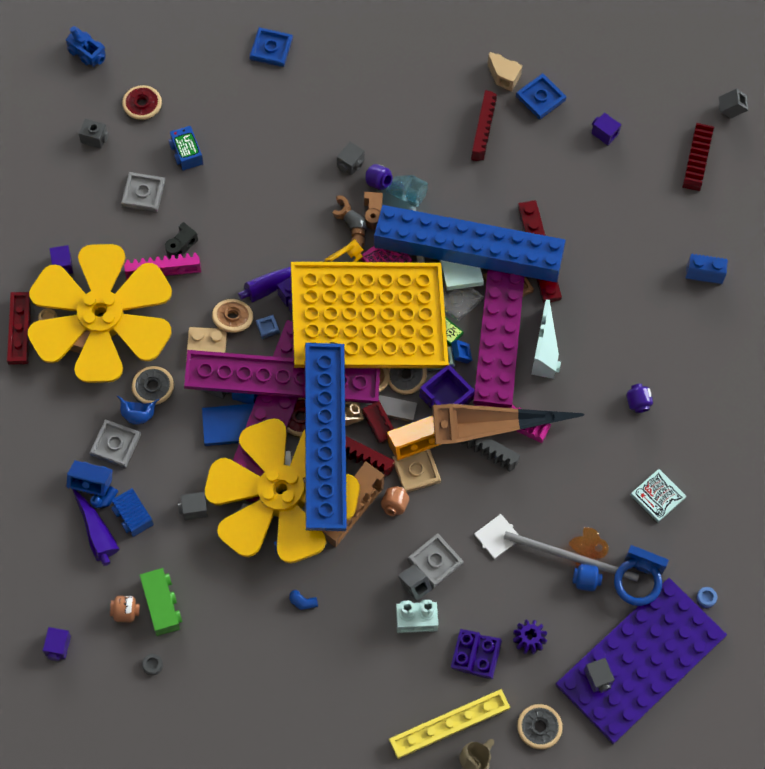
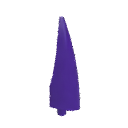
[238,267,291,302]
[72,489,120,566]

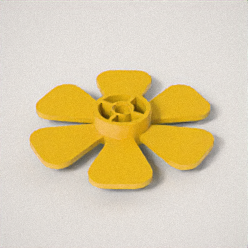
[28,244,172,383]
[205,418,360,563]

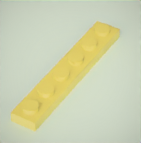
[389,689,510,759]

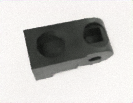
[165,222,198,259]

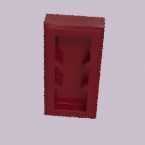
[361,401,394,443]

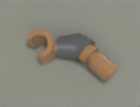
[332,195,367,247]

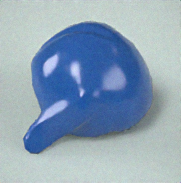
[117,396,160,424]

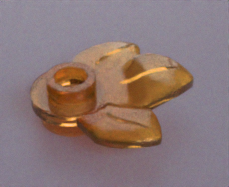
[569,527,609,565]

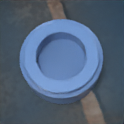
[696,587,717,608]

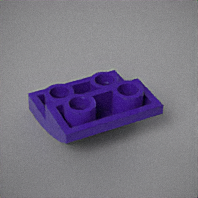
[451,629,502,679]

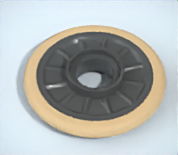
[132,366,174,405]
[387,368,427,395]
[517,704,563,749]

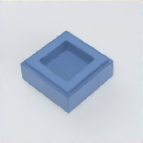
[256,315,280,339]

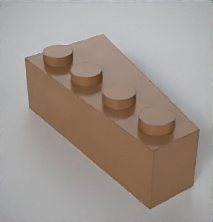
[322,461,384,547]

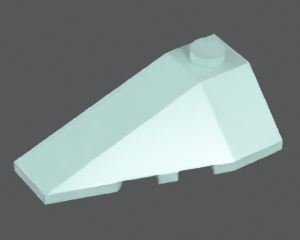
[531,299,561,379]

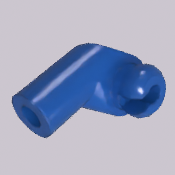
[90,486,118,508]

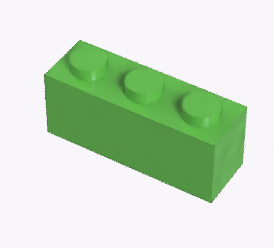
[140,568,182,636]

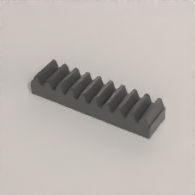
[461,437,520,472]

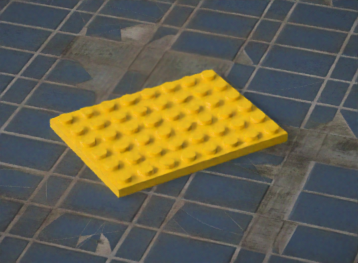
[290,262,449,368]

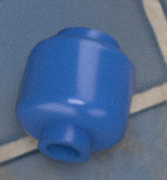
[572,564,603,592]

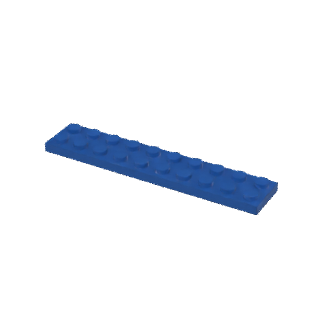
[305,343,347,531]

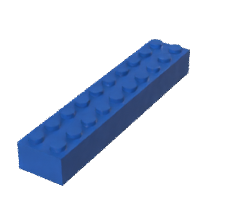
[374,205,566,283]

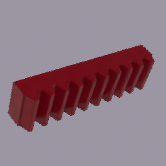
[471,90,497,162]
[682,123,714,191]
[7,292,31,365]
[346,436,395,477]

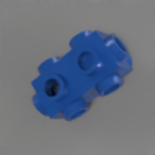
[66,26,106,67]

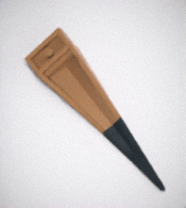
[432,404,585,445]

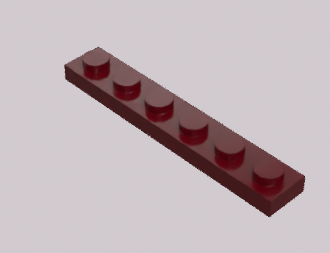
[518,200,562,303]

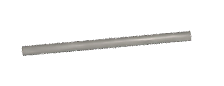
[504,531,639,582]

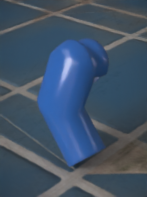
[289,590,318,610]

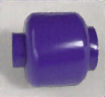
[365,164,393,190]
[626,384,653,413]

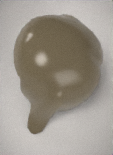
[459,739,494,769]

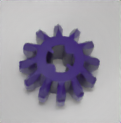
[513,619,547,654]

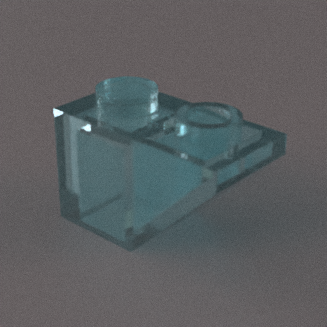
[386,175,428,207]

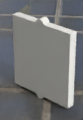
[474,514,518,559]

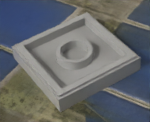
[121,172,165,212]
[90,419,141,468]
[408,533,464,588]

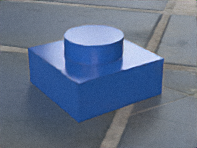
[451,340,472,364]

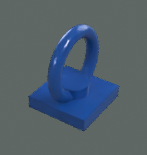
[614,545,669,606]

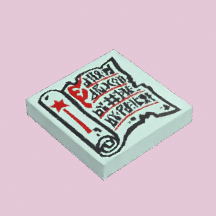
[631,469,686,523]

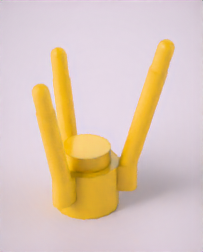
[324,239,364,262]

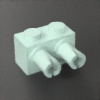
[396,600,438,633]

